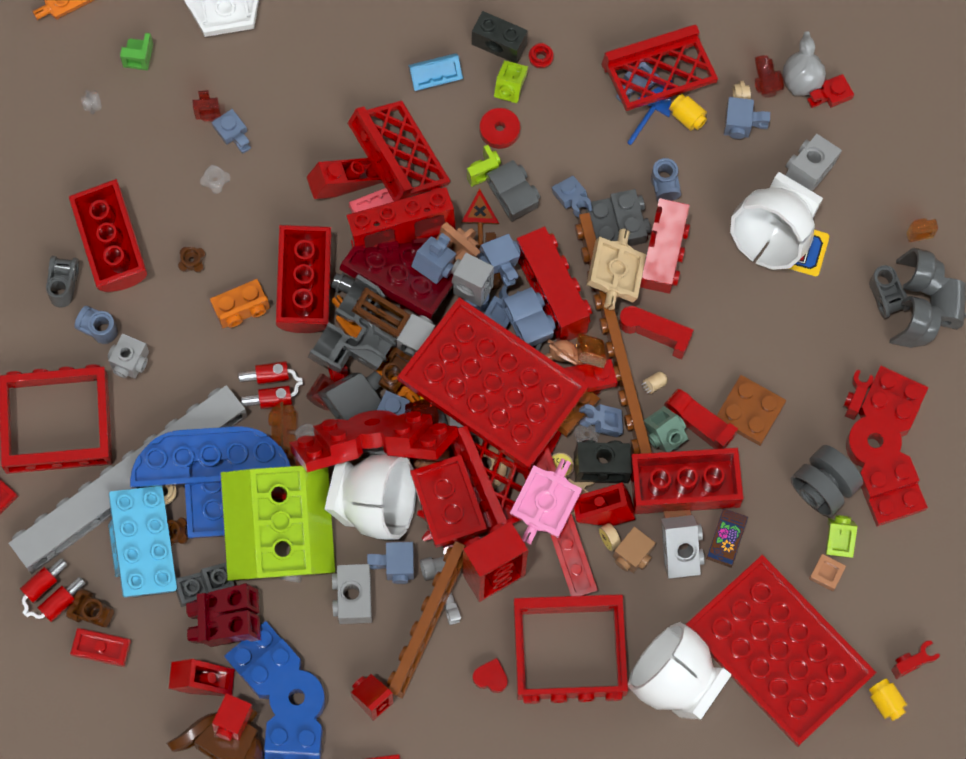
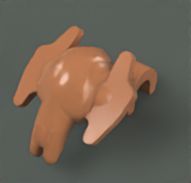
[545,339,583,365]

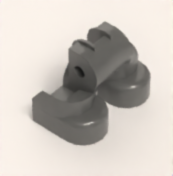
[889,248,966,348]
[308,274,397,372]

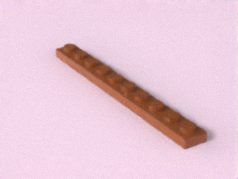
[575,213,652,454]

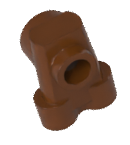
[378,347,412,393]
[66,588,114,628]

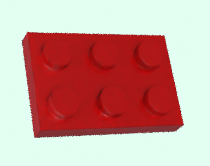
[410,454,487,548]

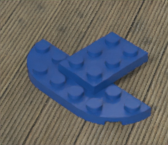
[130,427,290,539]

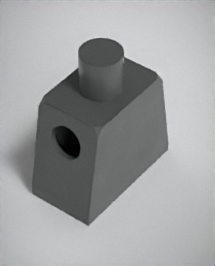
[317,371,381,420]

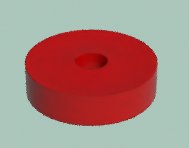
[480,108,520,149]

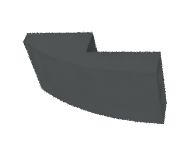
[176,563,235,607]

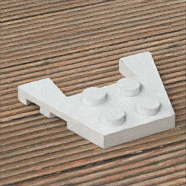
[184,0,259,37]

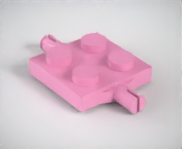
[510,458,582,545]

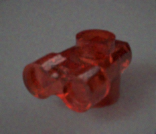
[755,55,784,98]

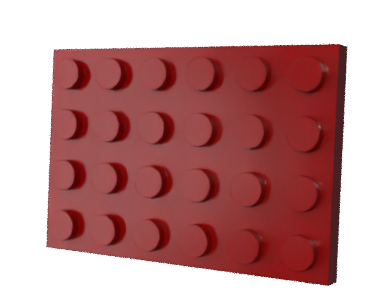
[397,297,589,470]
[685,554,877,747]

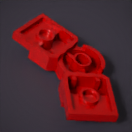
[846,366,929,527]
[289,410,458,472]

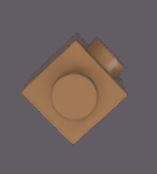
[613,526,655,573]

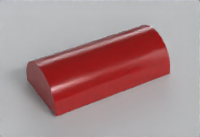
[68,179,147,292]
[276,225,331,333]

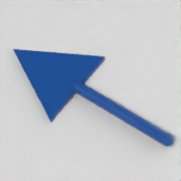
[628,79,673,145]

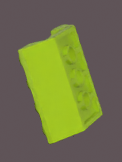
[220,466,335,581]

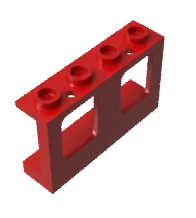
[346,187,456,248]

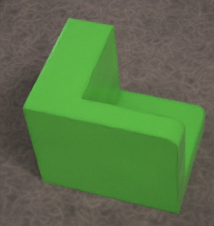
[120,33,153,71]

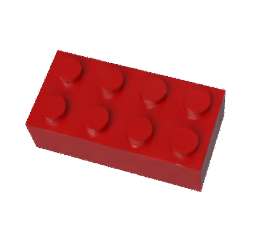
[516,226,592,341]
[631,448,743,514]
[463,522,528,602]

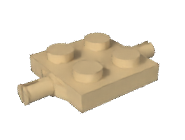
[586,229,646,310]

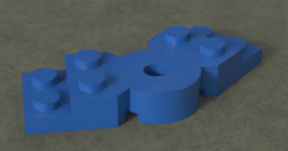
[224,621,325,759]

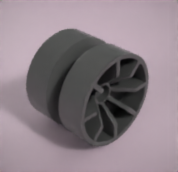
[791,445,863,517]

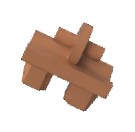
[436,222,481,264]

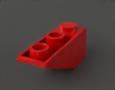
[306,158,383,199]

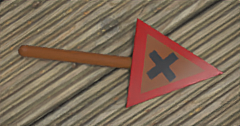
[461,188,499,259]

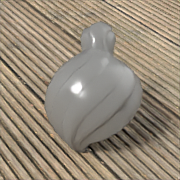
[783,31,826,96]

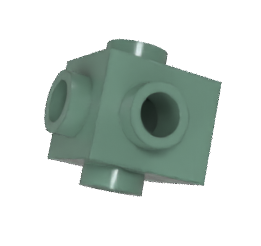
[643,406,688,452]

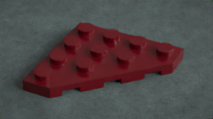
[339,237,478,320]

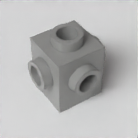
[108,333,149,379]

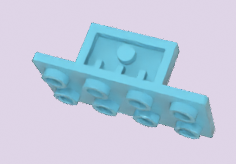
[108,486,177,597]

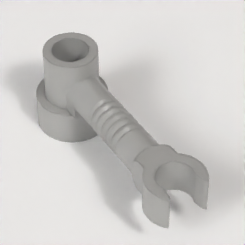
[420,556,461,625]

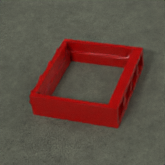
[0,364,112,474]
[513,594,628,704]

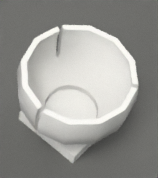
[730,172,823,270]
[324,454,416,540]
[628,622,732,719]

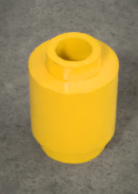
[669,94,707,131]
[869,678,908,721]

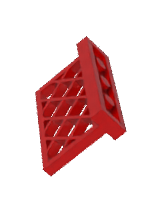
[601,24,718,111]
[348,100,450,201]
[451,426,529,534]

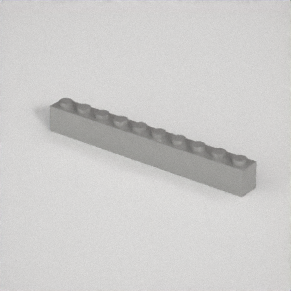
[8,385,247,574]

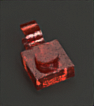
[192,90,221,121]

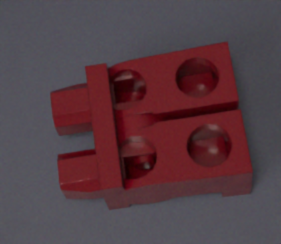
[186,583,261,647]

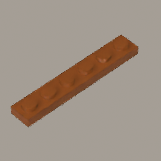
[387,541,466,699]

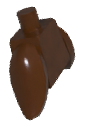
[166,708,263,759]

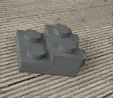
[585,189,651,246]

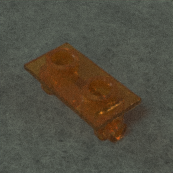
[268,402,296,459]

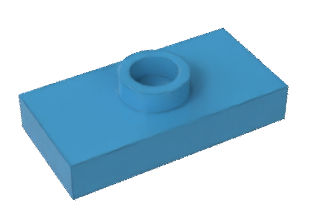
[408,53,463,91]

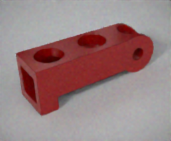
[619,306,694,360]
[664,389,738,449]

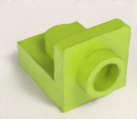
[494,60,528,103]
[467,145,501,187]
[825,515,858,558]

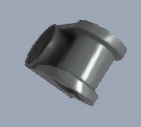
[46,255,79,308]
[869,265,910,318]

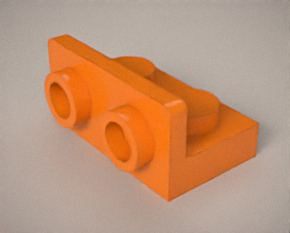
[210,279,270,328]

